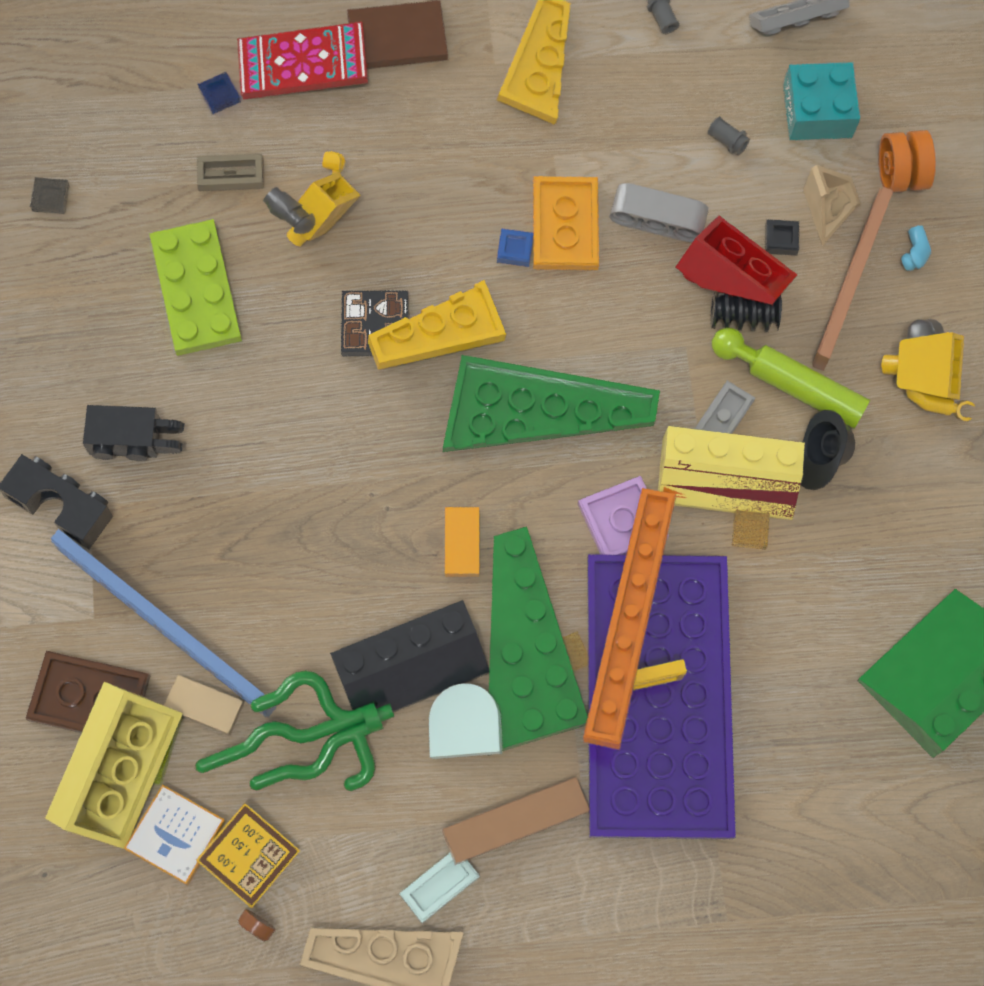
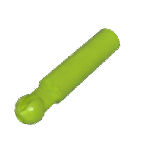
[712,328,870,429]

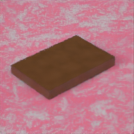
[347,0,448,69]
[25,651,151,733]

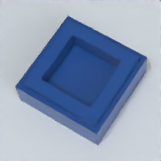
[497,228,534,267]

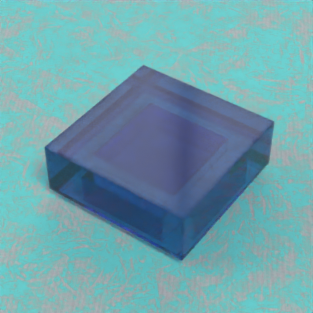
[197,72,241,115]

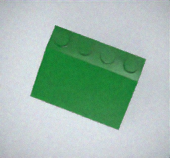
[857,589,984,758]

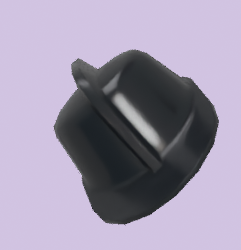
[801,410,856,490]

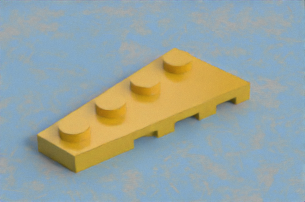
[497,0,570,125]
[368,280,506,370]

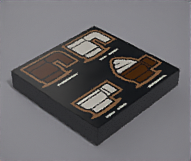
[341,290,408,356]

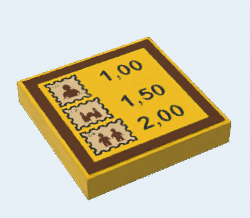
[196,803,300,908]

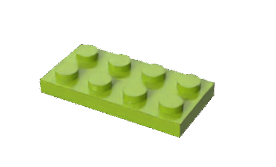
[149,219,242,356]

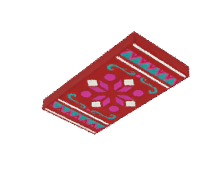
[238,22,368,100]

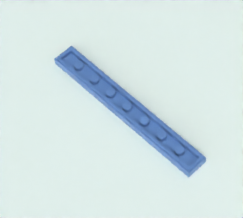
[51,529,276,717]

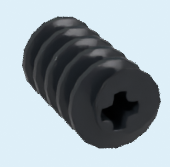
[710,292,782,332]

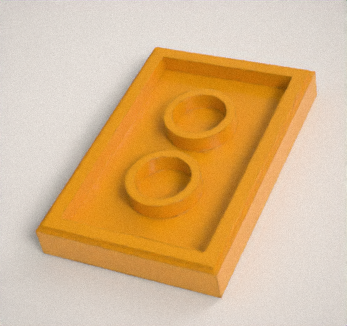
[533,176,599,270]

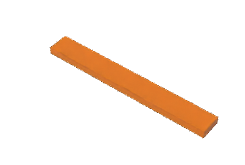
[583,488,676,750]

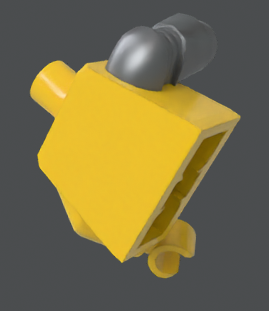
[263,151,361,246]
[881,319,975,421]

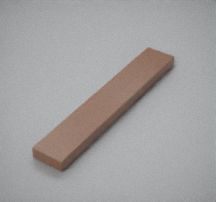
[812,187,893,371]

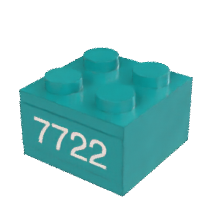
[783,62,860,141]

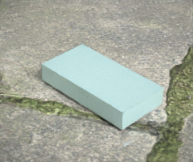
[399,853,480,924]

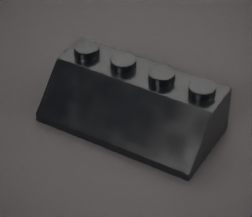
[330,600,489,713]

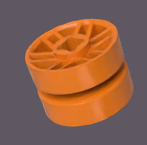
[878,130,936,193]

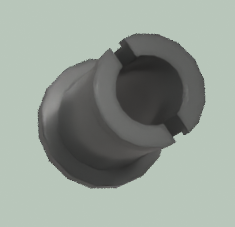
[647,0,680,34]
[707,117,750,155]

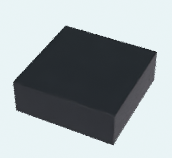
[765,219,799,256]

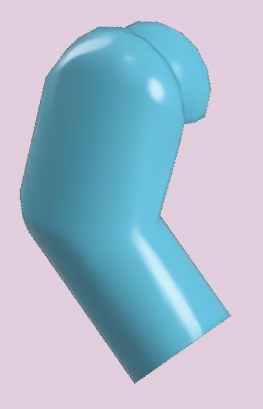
[901,225,931,271]

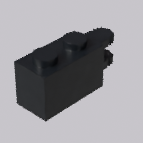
[83,405,185,461]

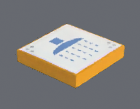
[124,784,226,885]

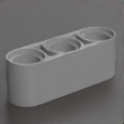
[610,183,709,242]

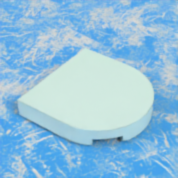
[429,683,503,759]

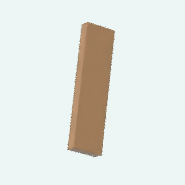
[442,777,589,865]

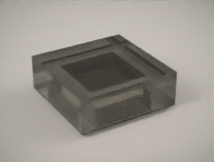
[30,177,69,214]

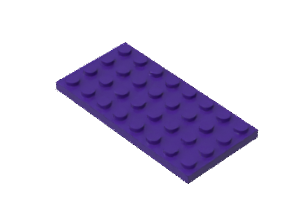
[587,554,736,839]

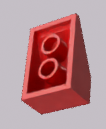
[675,215,797,305]

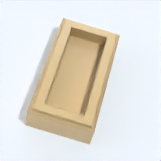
[164,675,244,736]

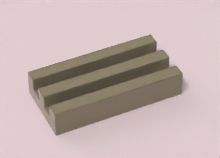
[197,154,264,191]

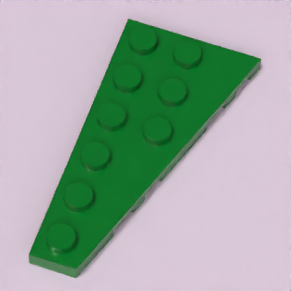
[442,355,660,452]
[487,526,588,756]

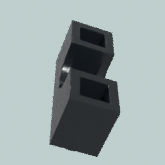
[0,454,113,550]

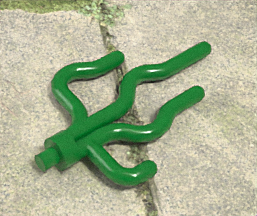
[195,670,395,791]

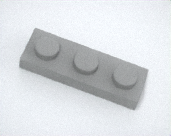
[749,0,850,35]

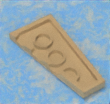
[300,928,464,986]

